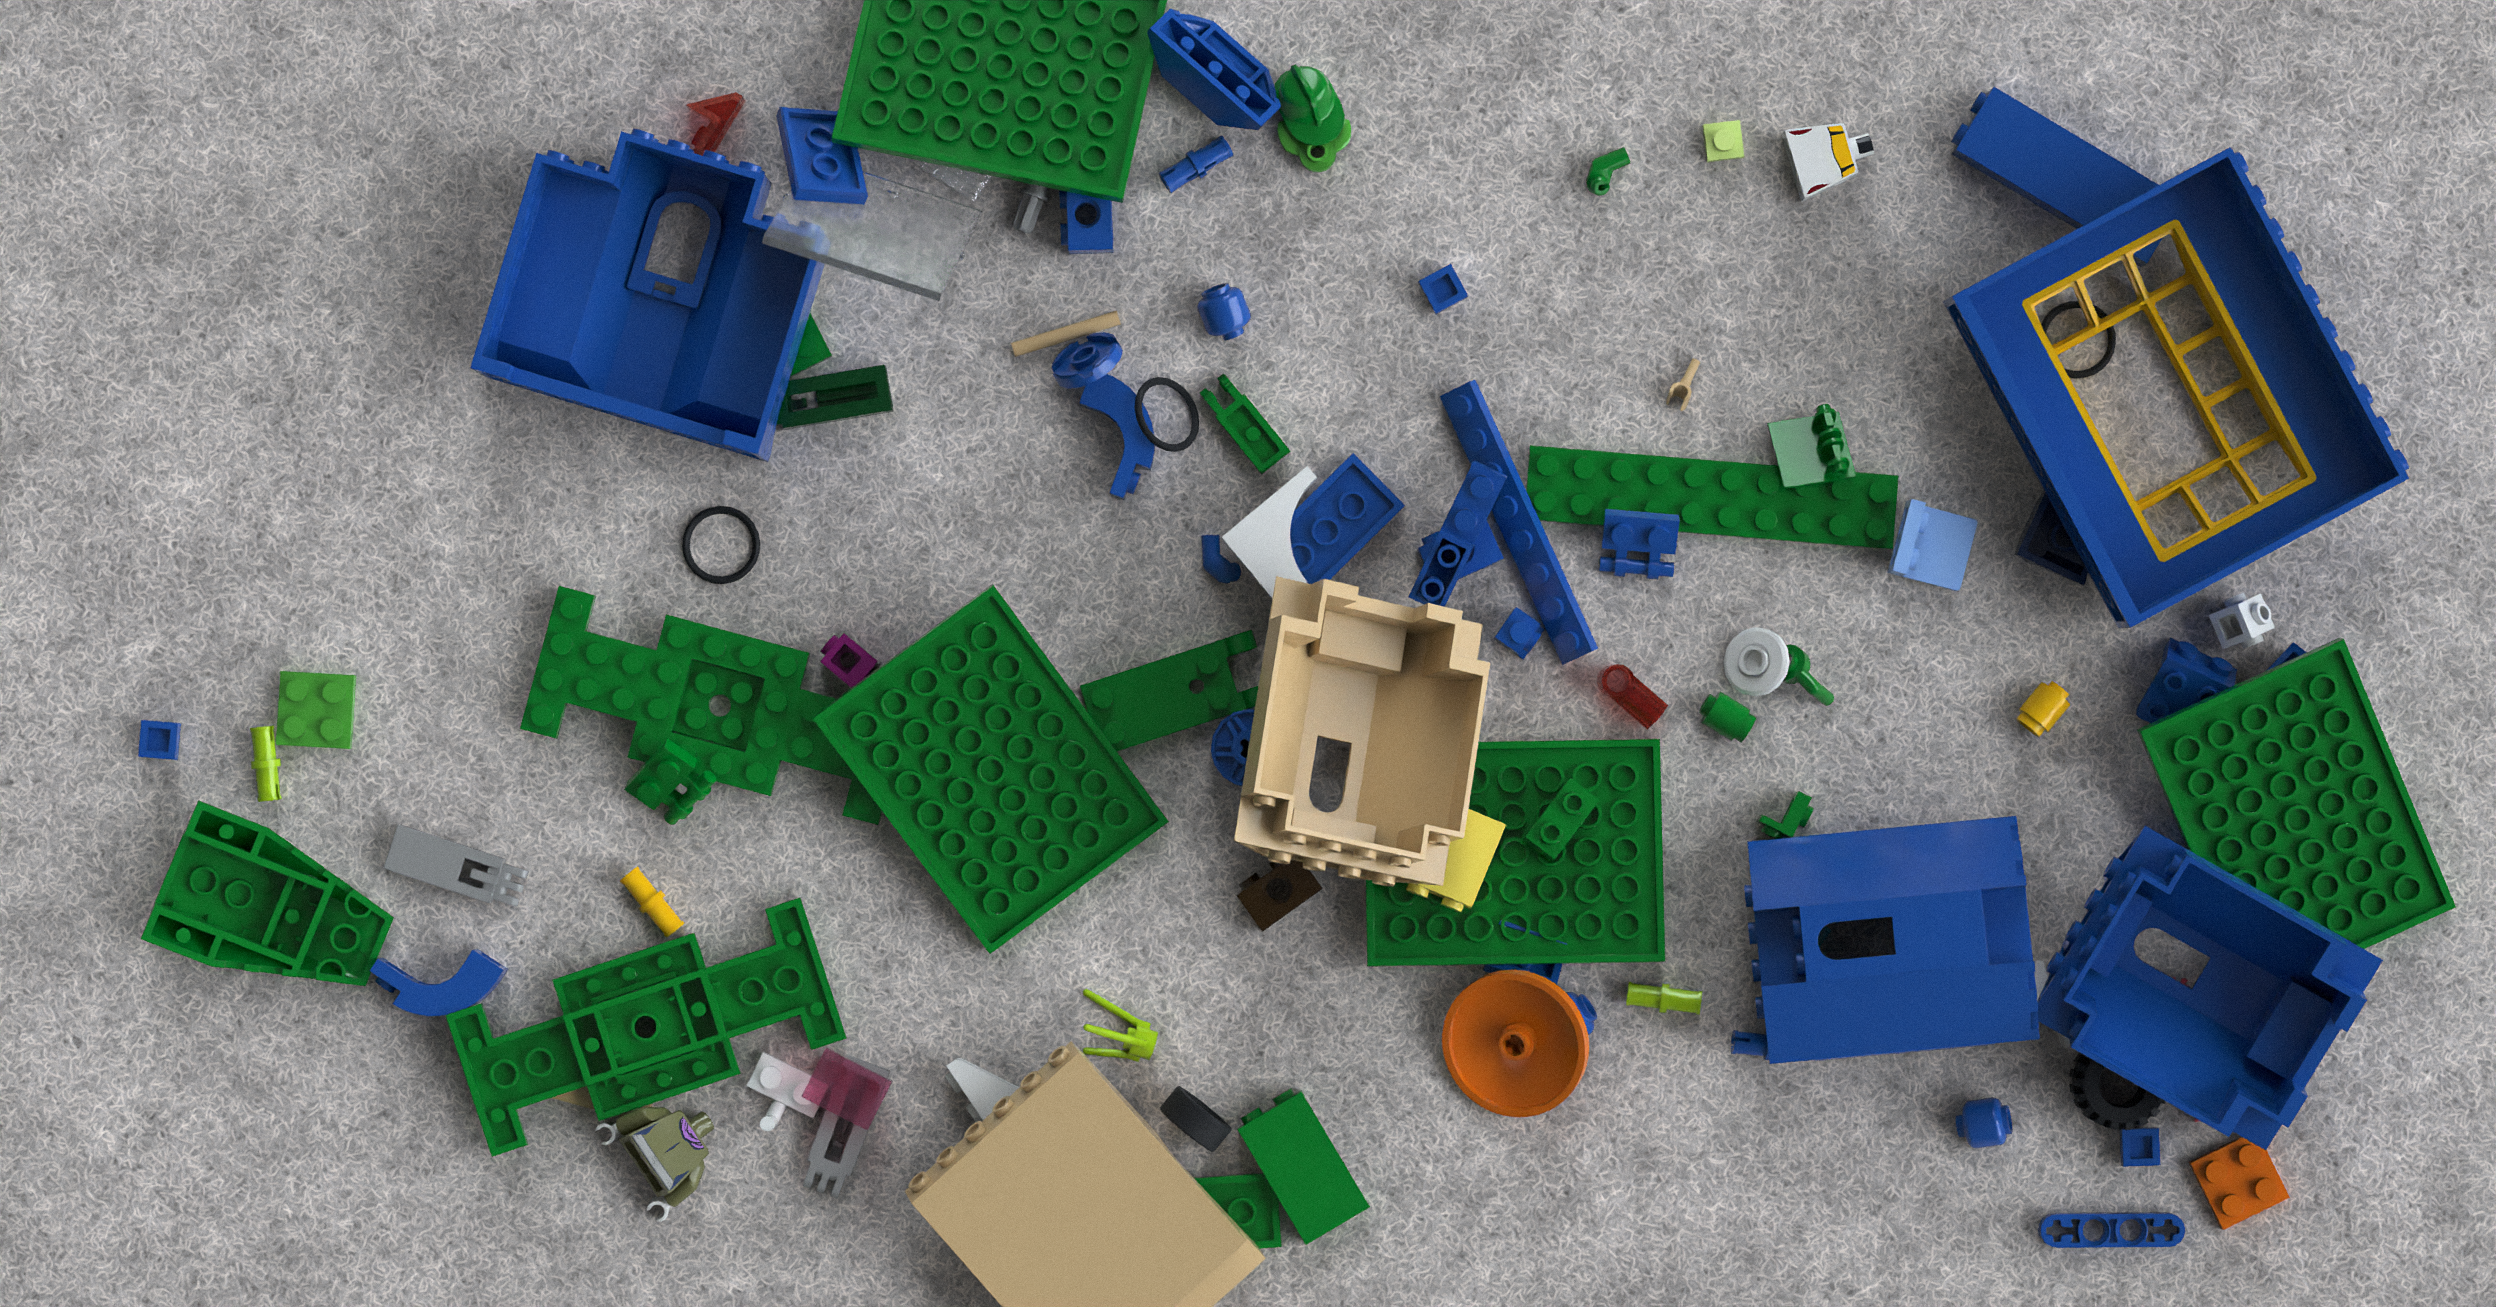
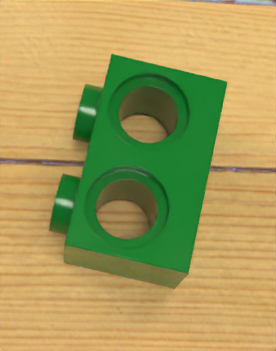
[1523,778,1600,862]

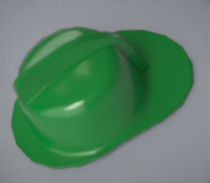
[1274,64,1345,146]

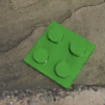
[276,671,356,749]

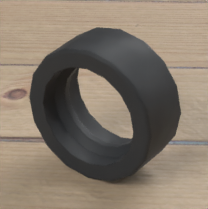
[1160,1086,1232,1152]

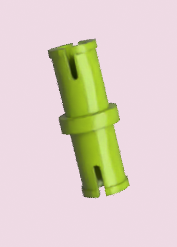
[250,725,282,802]
[1626,982,1703,1015]

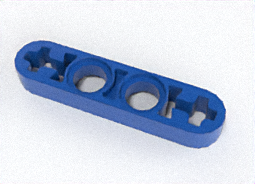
[2038,1212,2185,1248]

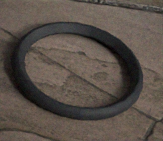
[2041,301,2116,379]
[1134,377,1199,452]
[682,506,760,584]

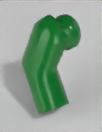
[1586,147,1630,196]

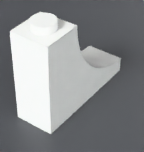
[1221,466,1317,599]

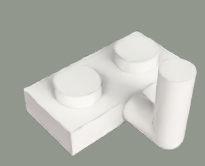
[747,1052,831,1131]

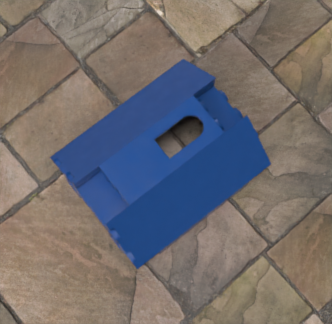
[1744,816,2040,1064]
[2037,826,2383,1150]

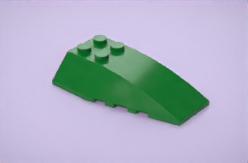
[141,800,394,986]

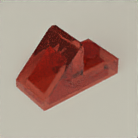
[686,92,746,156]

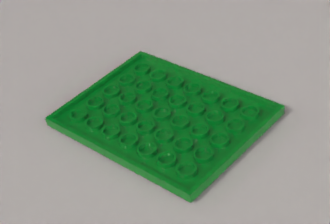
[832,0,1168,203]
[812,584,1169,954]
[2137,638,2456,949]
[1366,739,1665,967]

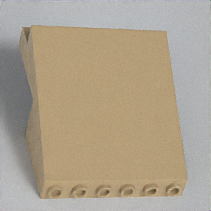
[905,1041,1266,1307]

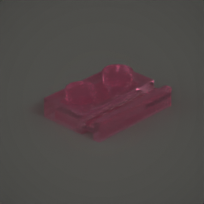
[801,1048,893,1130]

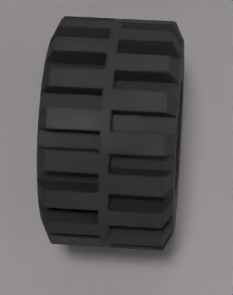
[2069,1054,2166,1130]

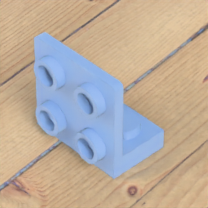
[1887,499,1978,591]

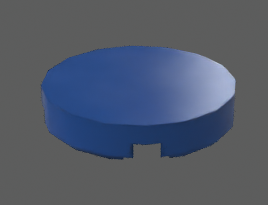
[1051,332,1123,389]

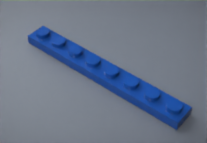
[1440,380,1598,665]

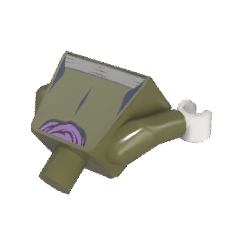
[595,1107,714,1222]

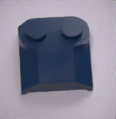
[2014,490,2088,586]

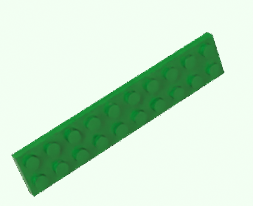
[1526,445,1899,550]

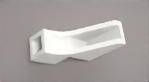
[945,1058,1019,1122]

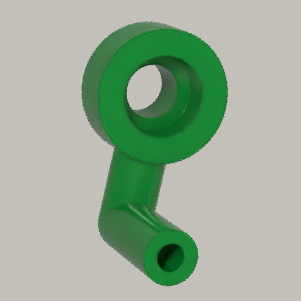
[1783,644,1834,706]

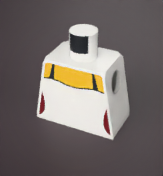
[1781,123,1874,202]

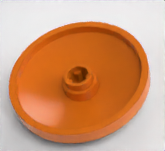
[1442,970,1589,1117]

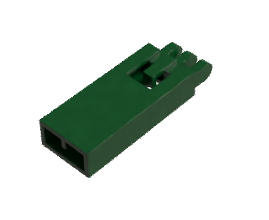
[776,365,894,430]

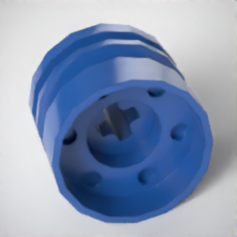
[1211,709,1255,786]

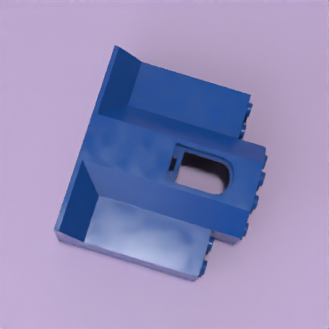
[470,128,830,462]

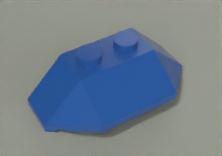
[1147,8,1281,130]

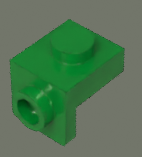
[1756,791,1814,839]

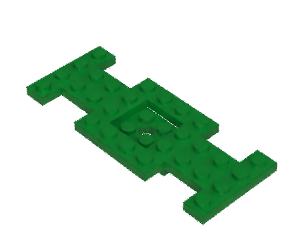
[520,586,882,825]
[445,897,847,1157]

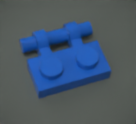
[1599,509,1680,580]

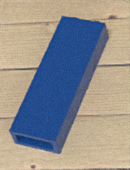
[1951,87,2162,267]

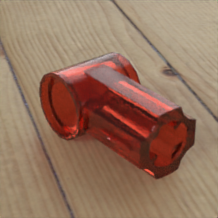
[1597,664,1668,730]

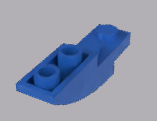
[1408,460,1507,607]

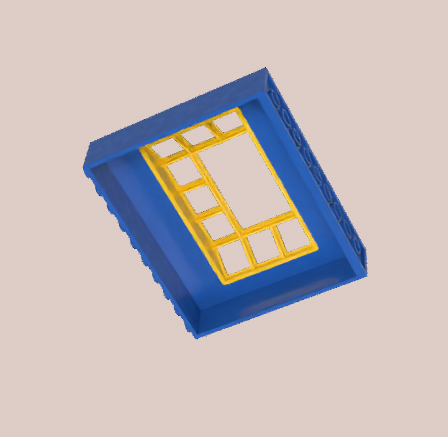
[1943,147,2409,628]

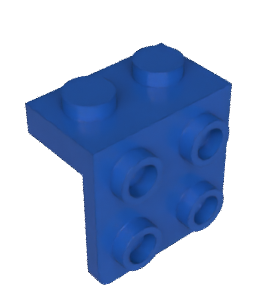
[2136,638,2237,723]

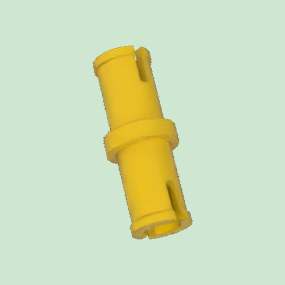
[620,866,684,938]

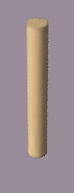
[1011,310,1121,357]

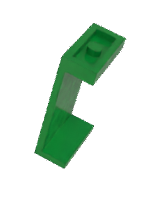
[1237,1088,1370,1245]

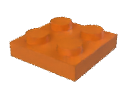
[2188,1137,2290,1230]

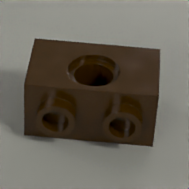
[1236,860,1323,932]

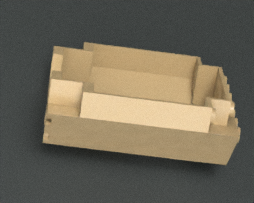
[1234,576,1490,886]

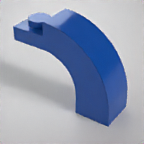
[1079,374,1155,500]
[370,949,508,1016]

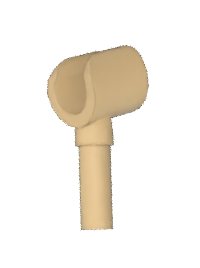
[1666,358,1700,411]

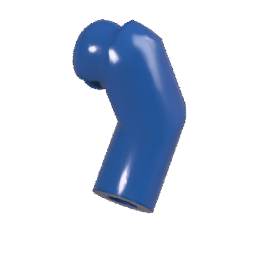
[1201,535,1241,584]

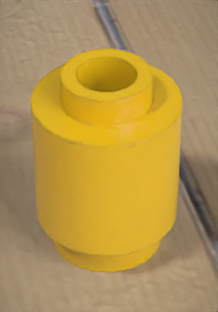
[2016,681,2070,737]

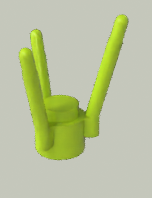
[1083,989,1158,1062]

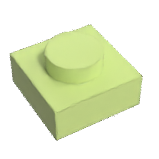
[1702,120,1744,162]

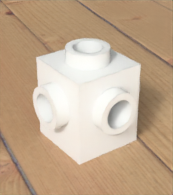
[2209,592,2275,649]

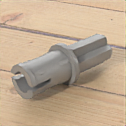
[1012,183,1049,234]

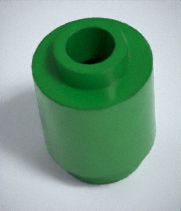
[1698,691,1756,742]

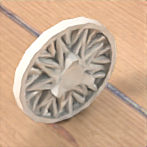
[1723,627,1790,697]

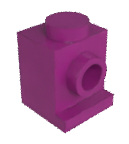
[820,633,880,688]

